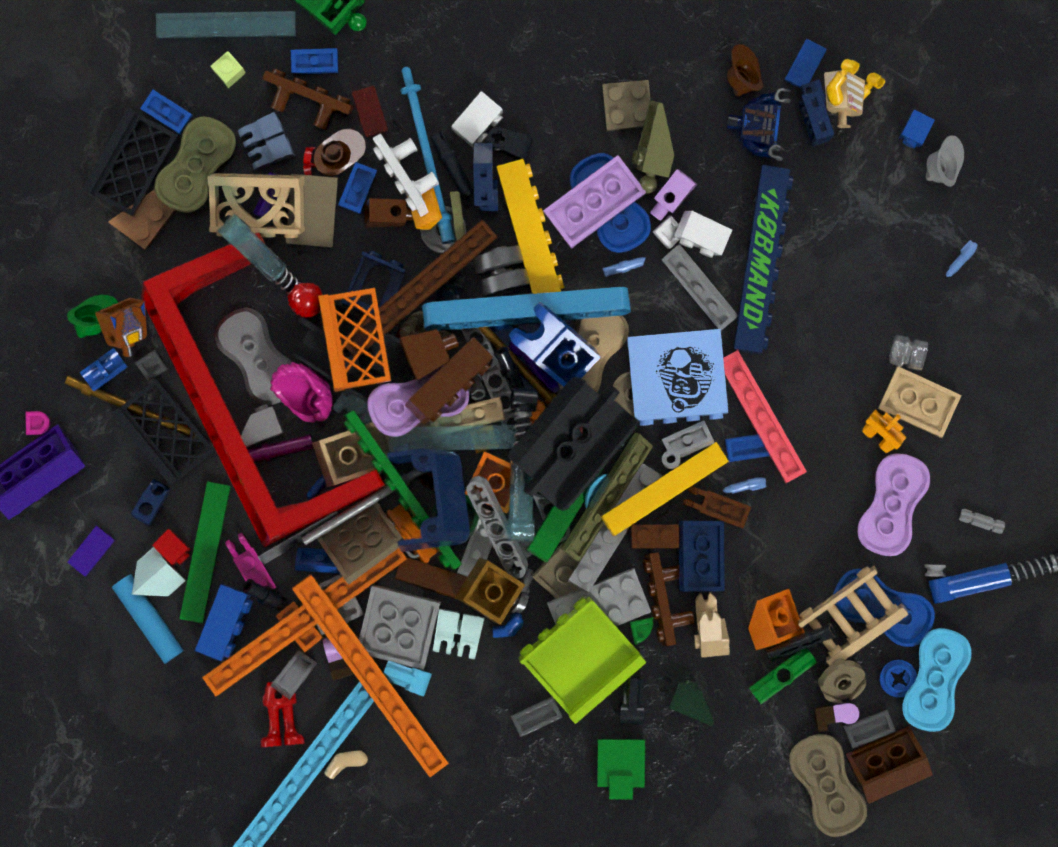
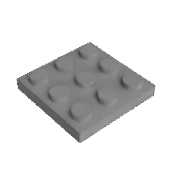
[359,584,441,670]

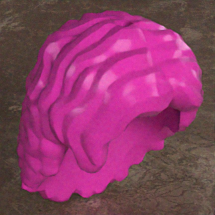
[270,362,333,423]

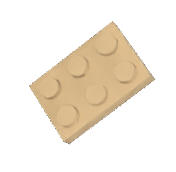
[878,366,962,438]

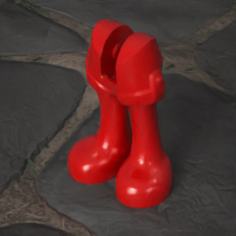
[260,682,304,747]

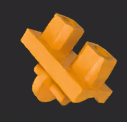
[862,409,907,453]

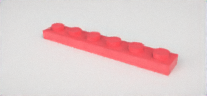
[723,350,807,484]

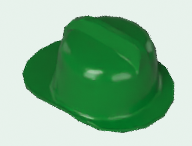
[67,295,118,338]

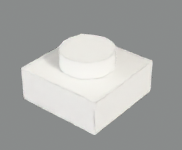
[653,216,680,249]

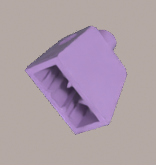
[650,169,697,221]

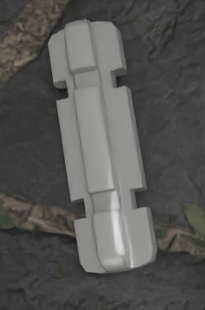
[959,509,1005,534]

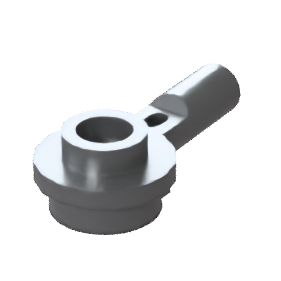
[509,569,535,613]

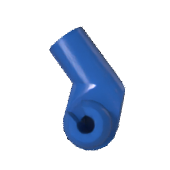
[493,612,524,638]

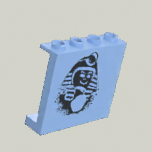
[627,329,728,426]

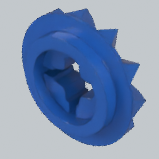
[879,660,917,697]

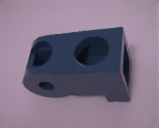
[131,479,170,527]

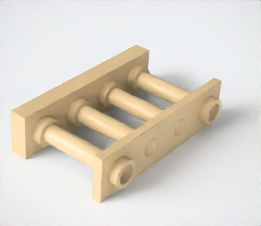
[798,566,909,666]

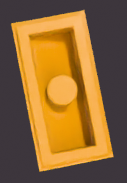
[407,187,442,230]

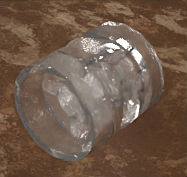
[889,334,928,371]

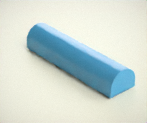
[111,574,184,664]

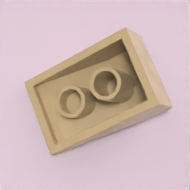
[312,422,395,487]

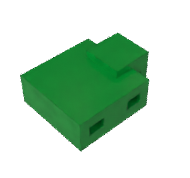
[597,739,645,799]

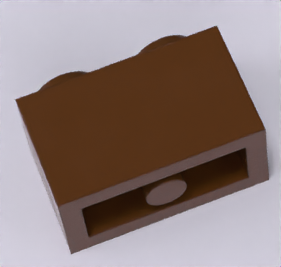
[631,524,679,549]

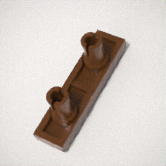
[262,68,354,130]
[643,552,694,647]

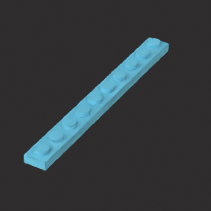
[233,681,374,847]

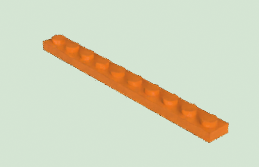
[202,548,407,696]
[292,574,449,777]

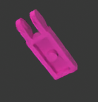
[225,532,277,599]

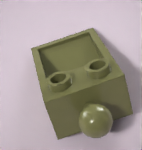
[632,100,674,194]

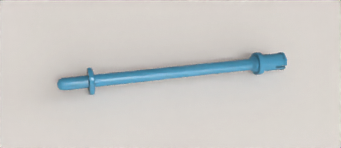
[401,67,456,244]

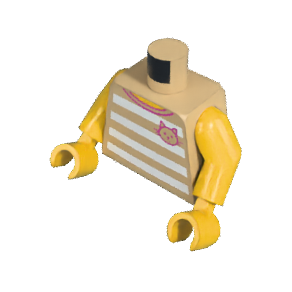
[824,59,885,128]

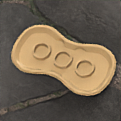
[556,316,629,394]

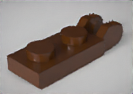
[683,486,751,529]

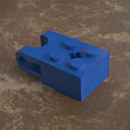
[509,302,601,387]

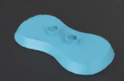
[903,628,971,732]

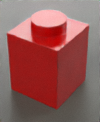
[152,529,191,565]

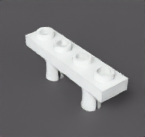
[373,134,439,217]

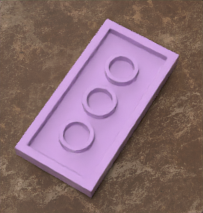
[543,155,646,249]

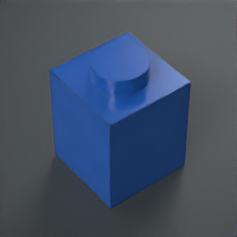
[899,110,935,149]

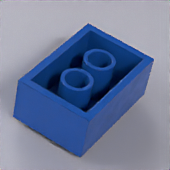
[195,584,253,661]

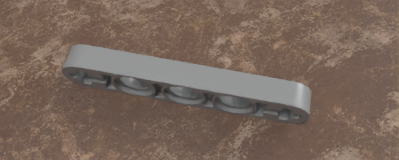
[466,476,528,579]

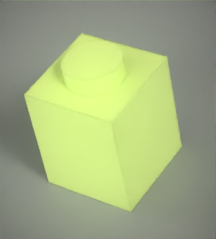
[211,51,246,88]

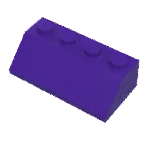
[0,424,85,520]

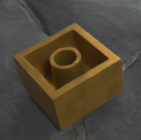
[455,557,525,625]

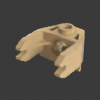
[694,591,729,657]

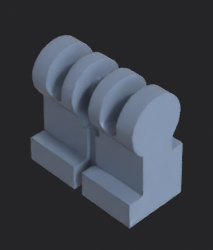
[238,112,295,170]

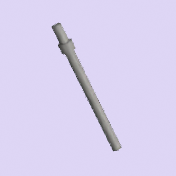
[301,468,426,545]

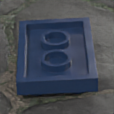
[679,521,725,592]

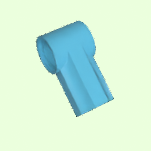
[383,660,432,696]

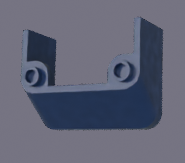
[387,448,470,552]

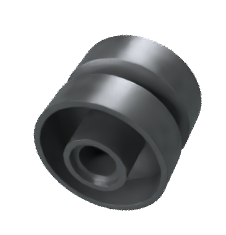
[473,246,530,298]

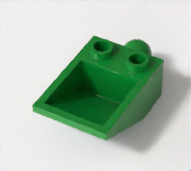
[294,0,367,35]

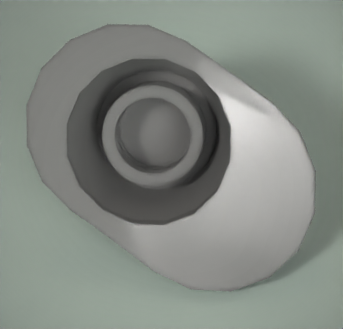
[926,135,964,187]

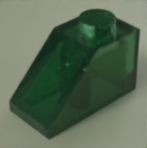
[668,679,714,726]

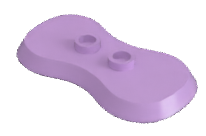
[368,364,469,436]
[858,453,930,556]

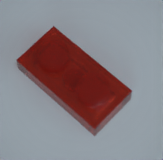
[352,86,388,138]

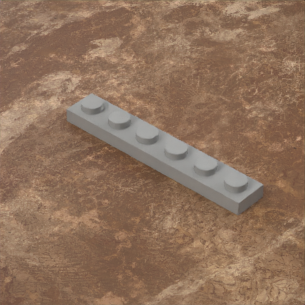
[568,463,662,594]

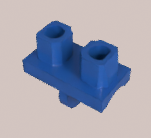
[80,348,128,391]

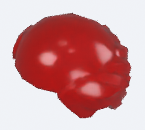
[288,283,323,317]

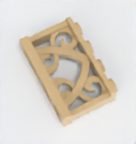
[208,173,305,238]

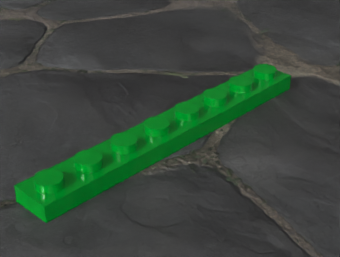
[343,410,462,570]

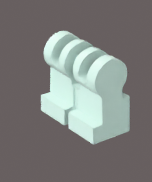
[433,608,485,659]

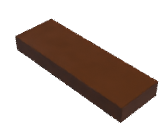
[394,557,467,600]

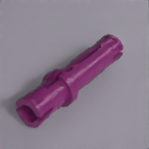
[247,434,314,462]

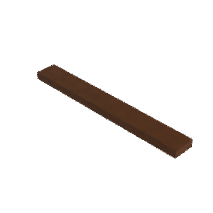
[341,220,498,358]

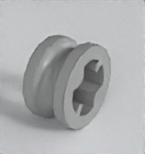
[925,565,946,577]

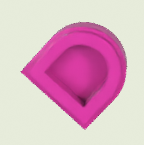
[26,411,50,435]

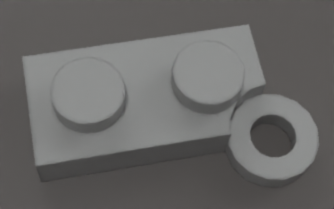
[662,421,714,469]

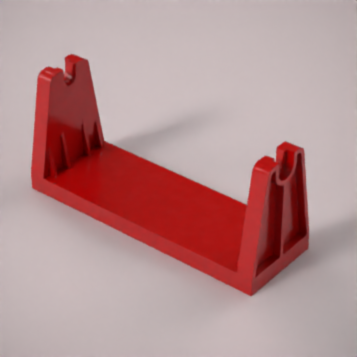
[141,232,385,548]

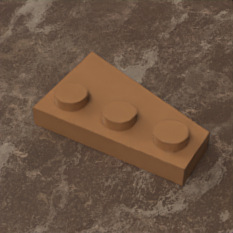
[108,189,176,250]

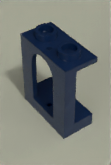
[340,250,406,314]

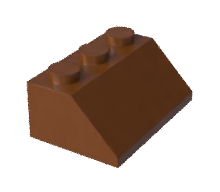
[845,726,933,804]

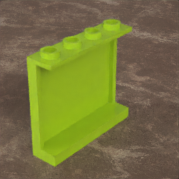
[519,596,647,724]

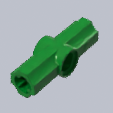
[749,648,817,704]

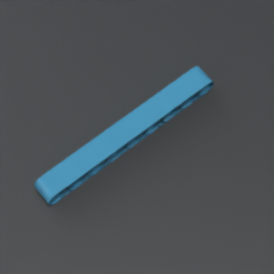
[422,287,631,331]

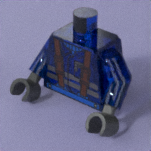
[727,88,791,161]

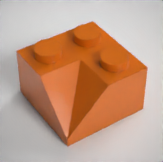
[465,451,523,514]

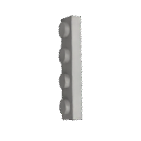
[662,244,739,330]

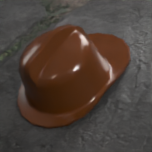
[727,44,763,96]
[314,129,366,176]

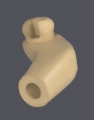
[324,750,368,779]

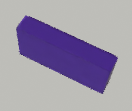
[67,526,115,577]

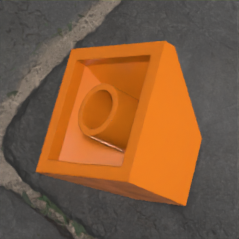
[748,589,805,650]

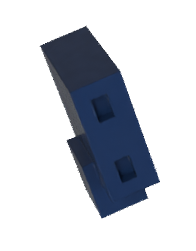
[798,79,834,147]
[473,143,498,211]

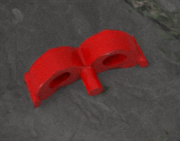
[303,147,316,175]

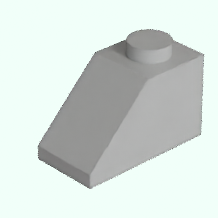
[241,404,284,448]

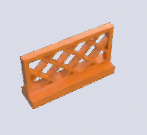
[319,288,391,392]

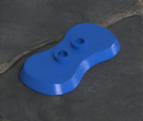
[570,153,651,253]
[833,569,935,647]

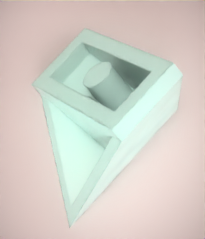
[132,547,186,596]

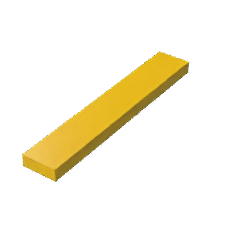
[601,442,729,536]

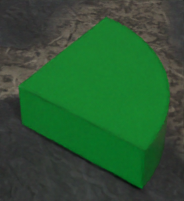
[630,617,653,645]

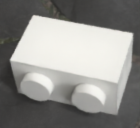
[451,91,503,147]
[674,211,732,258]

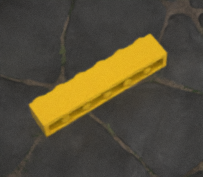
[496,159,564,294]

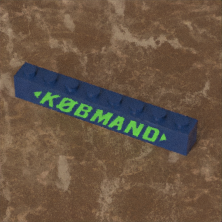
[733,165,793,354]

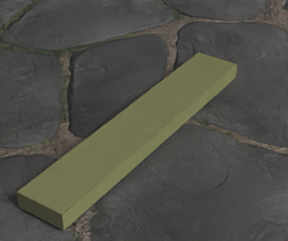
[561,432,653,562]

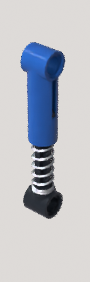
[928,550,1058,604]

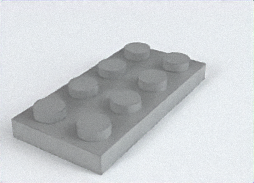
[547,568,651,626]

